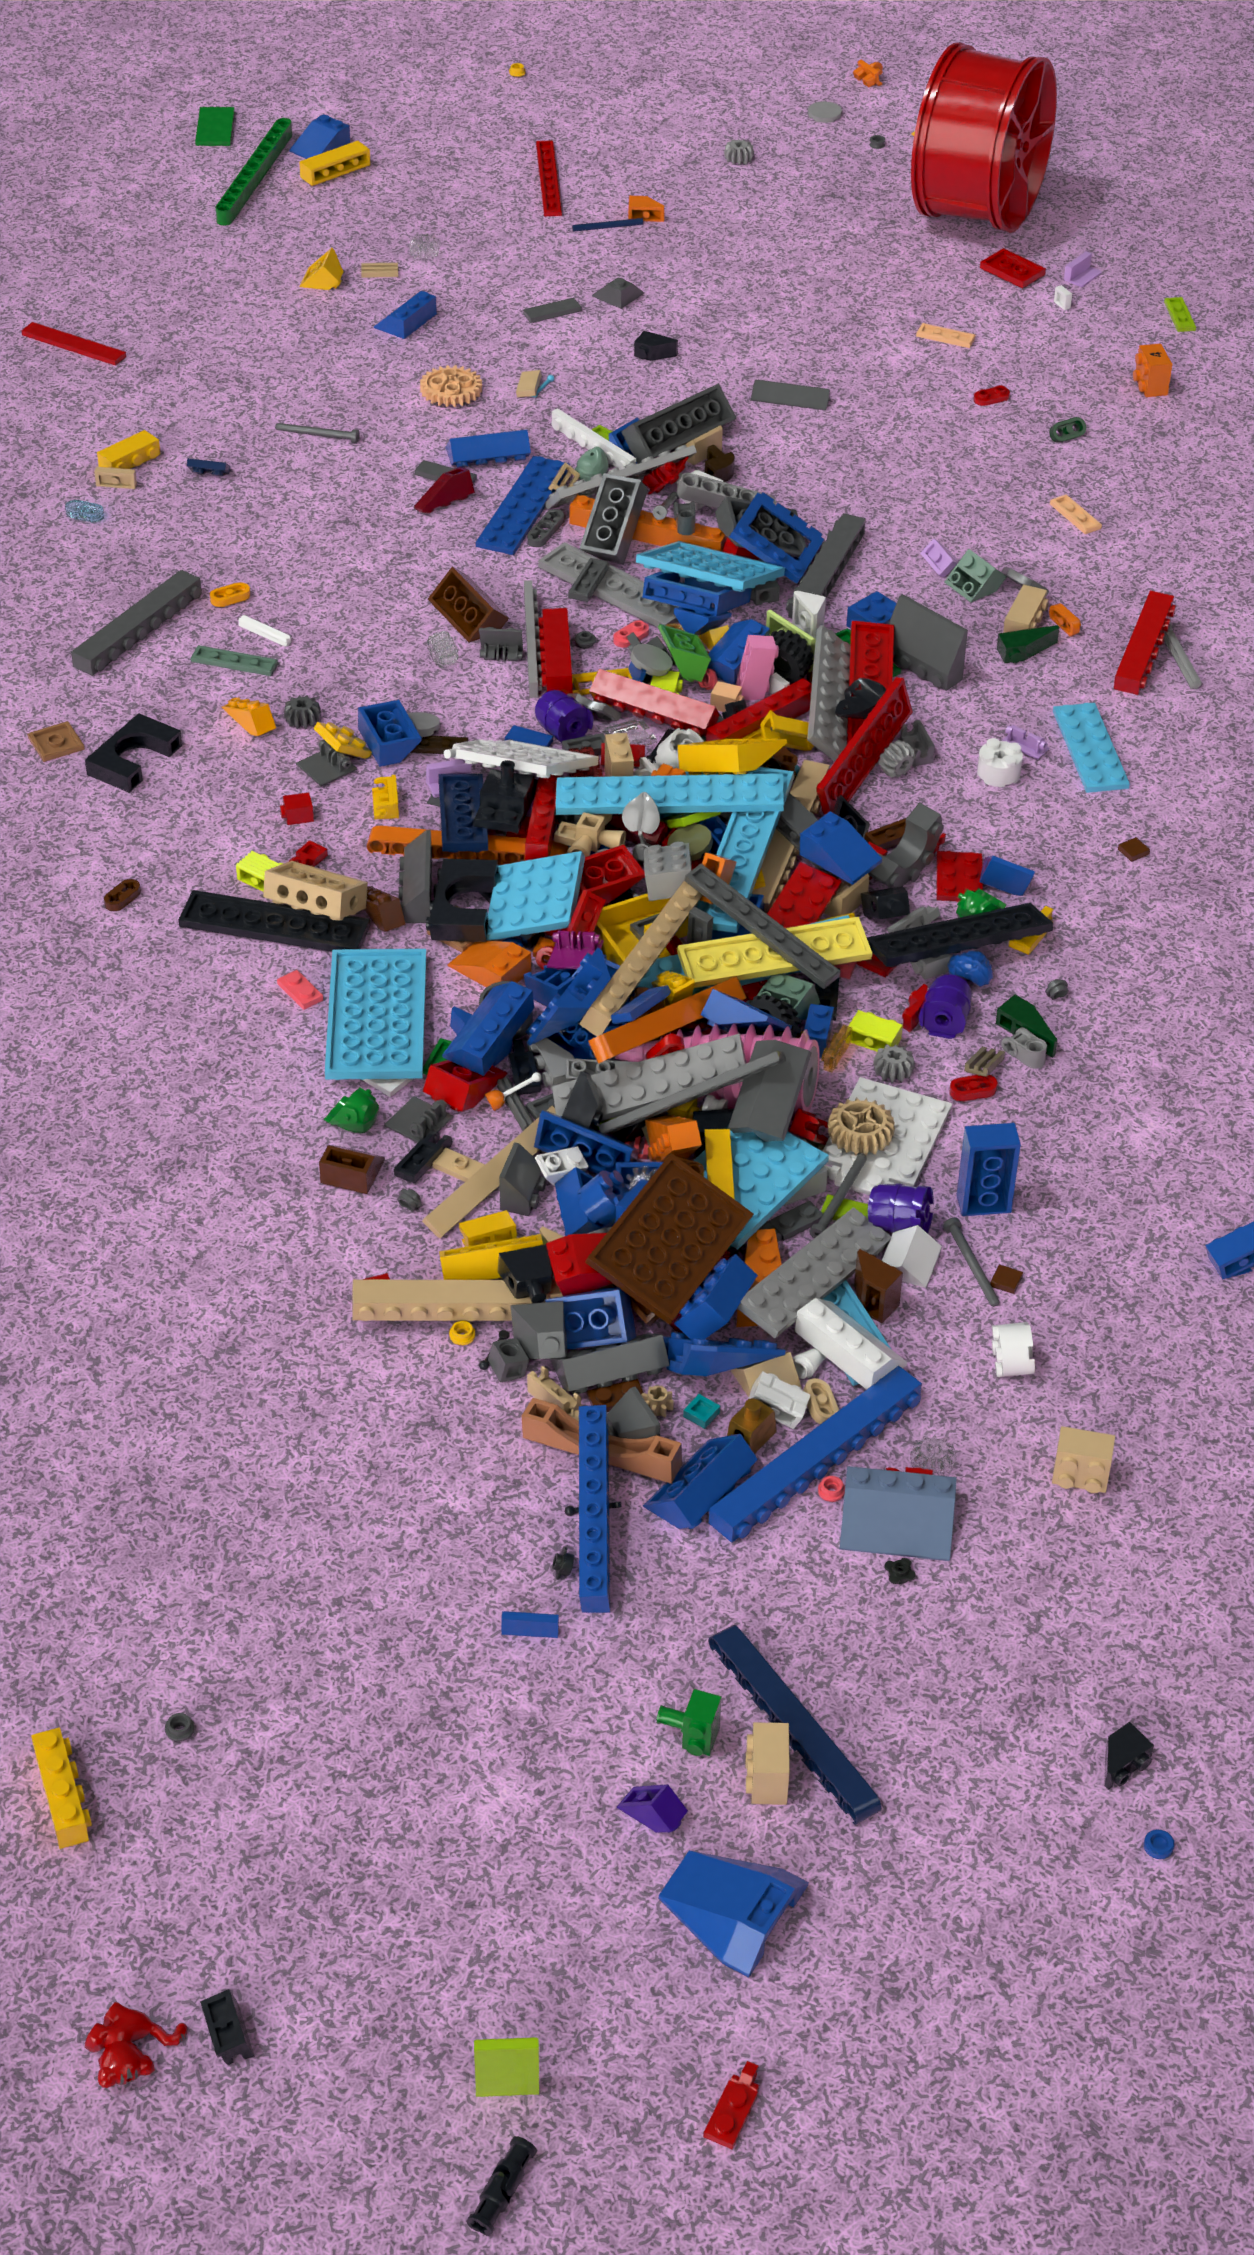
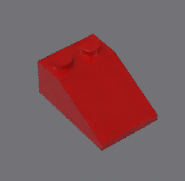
[578,844,645,906]
[423,1060,508,1112]
[546,1233,612,1296]

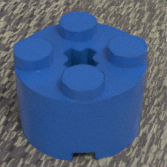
[577,1170,629,1228]

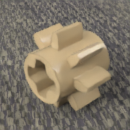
[641,1385,674,1418]

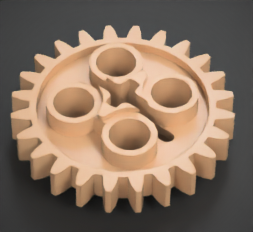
[420,365,482,407]

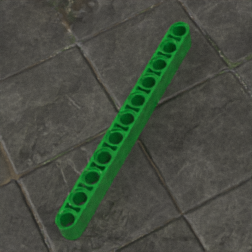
[215,118,292,226]

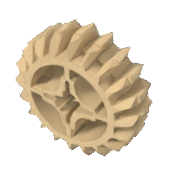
[828,1097,895,1156]

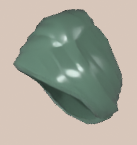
[575,446,609,482]

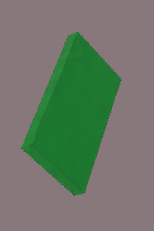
[195,107,235,146]

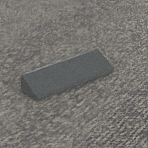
[750,379,830,411]

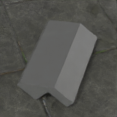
[728,1040,812,1142]

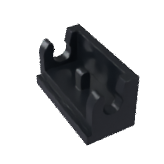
[200,1989,255,2065]

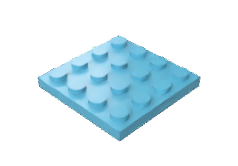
[487,851,585,941]

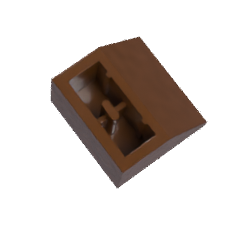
[319,1145,385,1194]
[854,1249,903,1323]

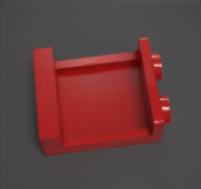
[544,890,606,937]

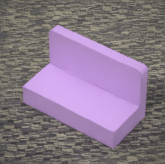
[1064,251,1102,287]
[920,539,959,577]
[426,759,471,798]

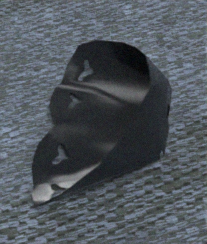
[835,678,886,719]

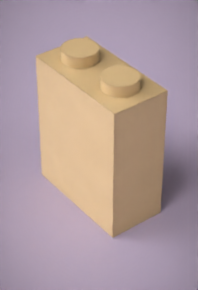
[605,733,634,777]

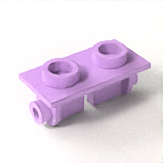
[1002,725,1050,760]

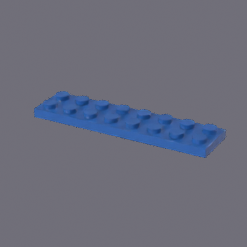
[476,456,570,555]

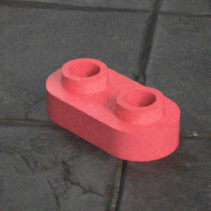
[613,620,649,648]

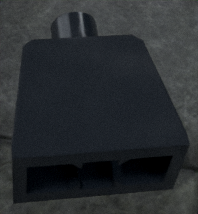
[861,886,910,919]
[497,1244,552,1303]

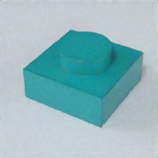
[683,1394,721,1429]

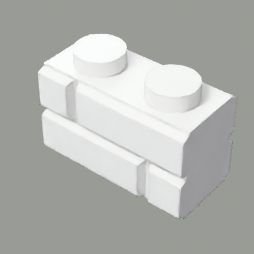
[748,1371,810,1429]

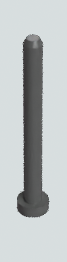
[275,423,360,443]
[653,492,678,520]
[809,1154,867,1238]
[943,1217,999,1307]

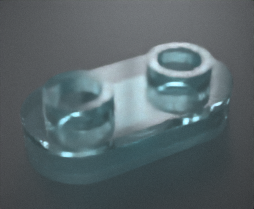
[65,500,104,522]

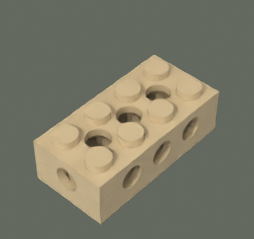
[263,861,368,920]

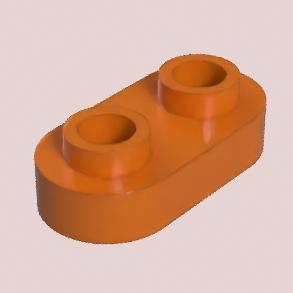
[1049,603,1081,636]

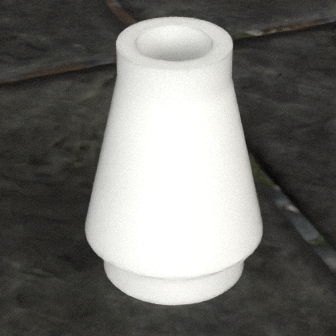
[793,1348,827,1379]

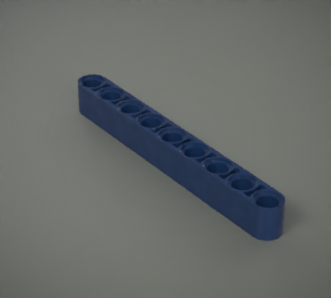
[708,1625,882,1825]

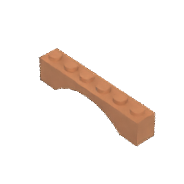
[521,1398,682,1484]

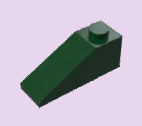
[997,625,1060,664]
[996,994,1057,1058]

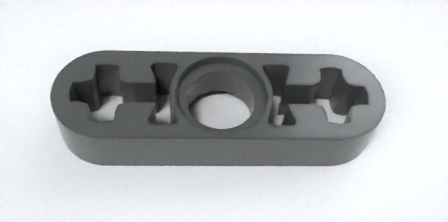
[527,509,564,547]

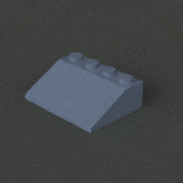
[839,1466,957,1561]

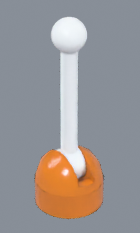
[485,1072,541,1111]

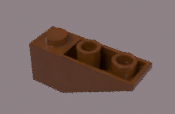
[364,886,406,932]

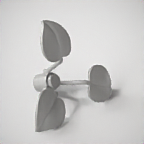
[592,792,660,862]

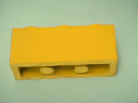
[97,430,161,469]

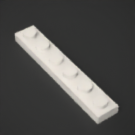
[551,408,636,470]

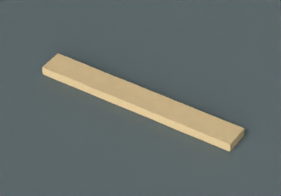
[422,1106,556,1238]

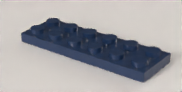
[438,774,488,853]

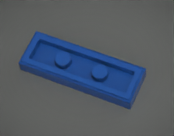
[611,985,671,1024]

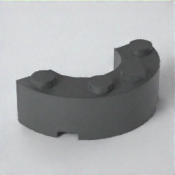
[868,802,944,888]

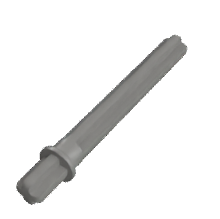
[1164,623,1202,689]

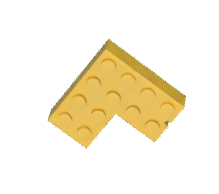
[593,893,689,966]

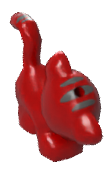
[85,2001,188,2088]

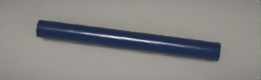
[572,218,643,232]

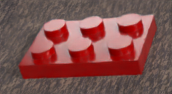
[980,248,1046,289]
[936,851,983,902]

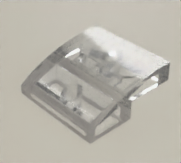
[598,716,657,746]

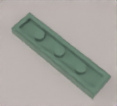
[191,645,278,676]

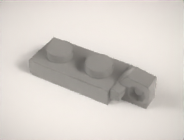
[887,906,940,933]

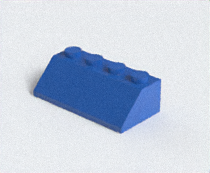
[445,430,531,468]
[442,981,534,1076]
[534,1110,639,1174]
[643,1434,758,1529]

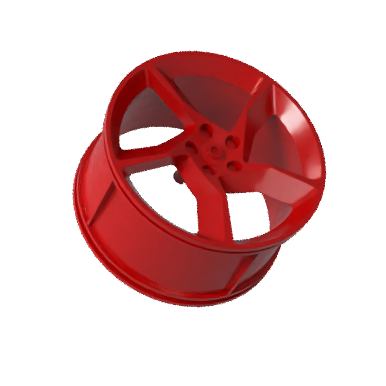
[911,42,1057,233]

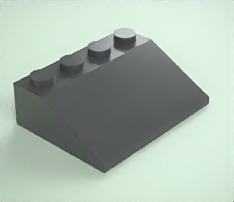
[715,496,806,558]
[889,594,968,691]

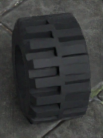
[768,629,814,685]
[739,995,801,1038]

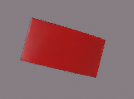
[902,984,928,1032]

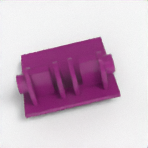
[547,930,604,969]

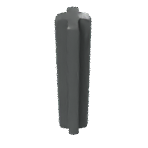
[497,1077,534,1131]

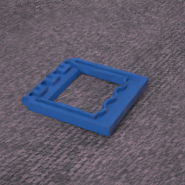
[729,492,824,584]

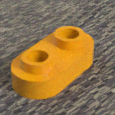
[210,582,250,607]

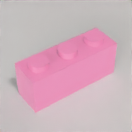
[736,635,779,700]

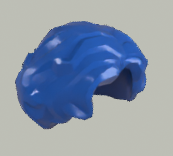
[947,951,993,987]

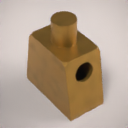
[727,1398,777,1454]

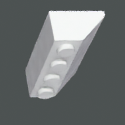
[795,1298,907,1390]

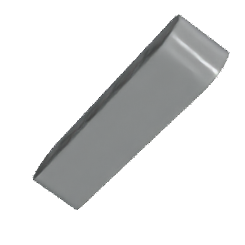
[676,473,776,509]

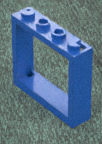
[642,571,752,616]

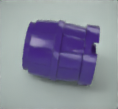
[535,690,594,743]
[919,974,972,1039]
[868,1183,934,1234]

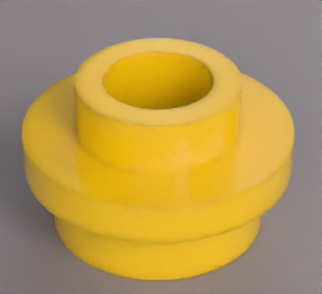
[509,63,526,77]
[449,1321,475,1345]

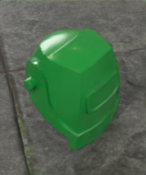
[956,889,1007,918]
[324,1087,379,1133]

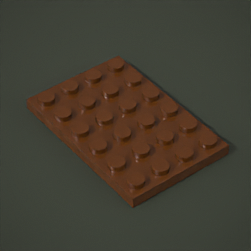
[585,1153,754,1325]

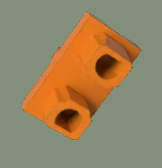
[853,59,883,87]

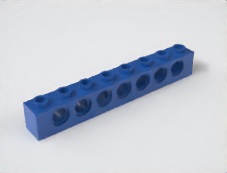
[579,1405,610,1613]

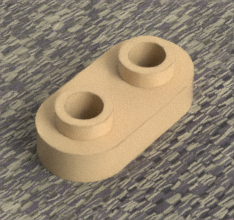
[803,1378,839,1424]

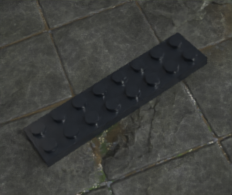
[178,890,370,952]
[867,903,1053,967]

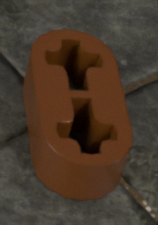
[104,879,141,911]

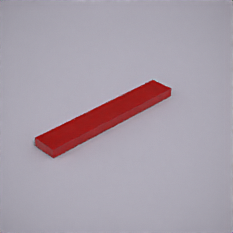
[21,322,126,366]

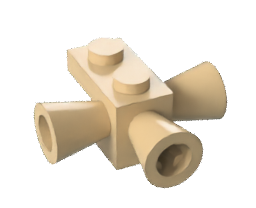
[554,812,626,857]

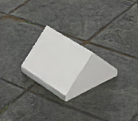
[792,591,826,639]
[882,1225,942,1288]

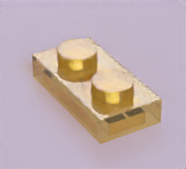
[821,1025,852,1073]

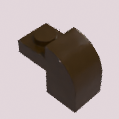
[705,445,735,482]

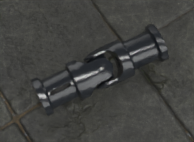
[466,2136,537,2236]

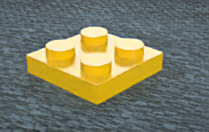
[314,722,372,759]

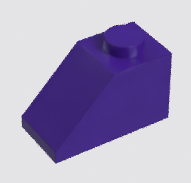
[617,1784,688,1833]

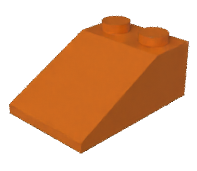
[447,941,531,987]

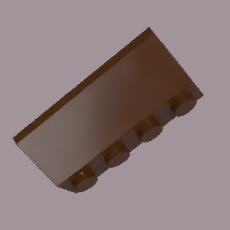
[428,566,509,643]

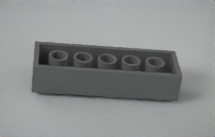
[621,383,737,464]

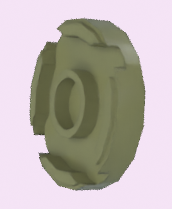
[667,824,713,861]

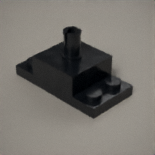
[474,760,538,833]

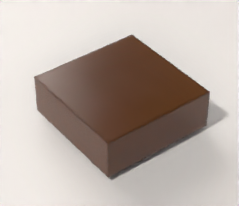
[1118,837,1150,862]
[990,1264,1023,1294]

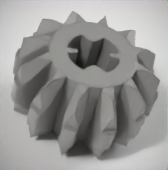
[724,139,754,165]
[879,740,917,778]
[873,1044,915,1083]

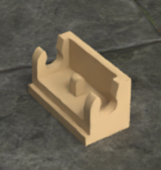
[527,1366,582,1414]

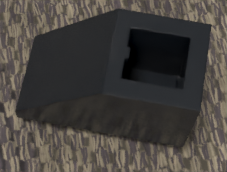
[1104,1722,1154,1790]

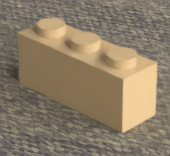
[1003,584,1049,633]

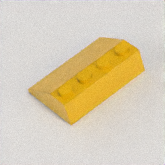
[677,739,787,775]

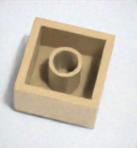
[1052,1426,1115,1493]
[745,1722,790,1805]

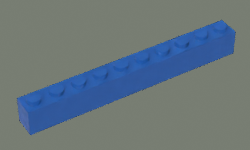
[709,1366,922,1543]

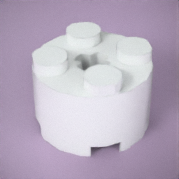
[655,728,704,769]
[977,738,1023,787]
[992,1322,1035,1377]

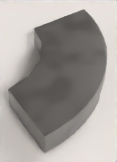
[1001,567,1049,595]
[567,693,622,721]

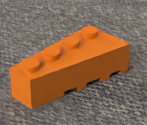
[645,1114,702,1162]
[736,1229,782,1327]

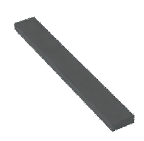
[685,864,841,989]
[599,1051,786,1134]

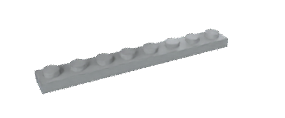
[524,580,542,698]

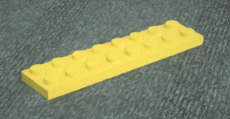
[677,917,872,988]

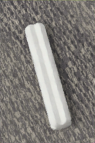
[238,615,292,647]

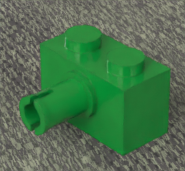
[656,1689,722,1756]

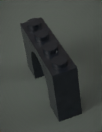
[85,713,182,793]
[426,859,499,942]

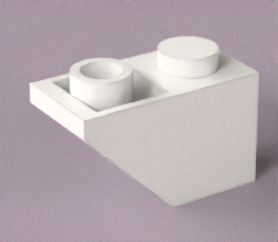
[535,1146,589,1186]

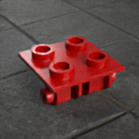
[642,456,689,494]

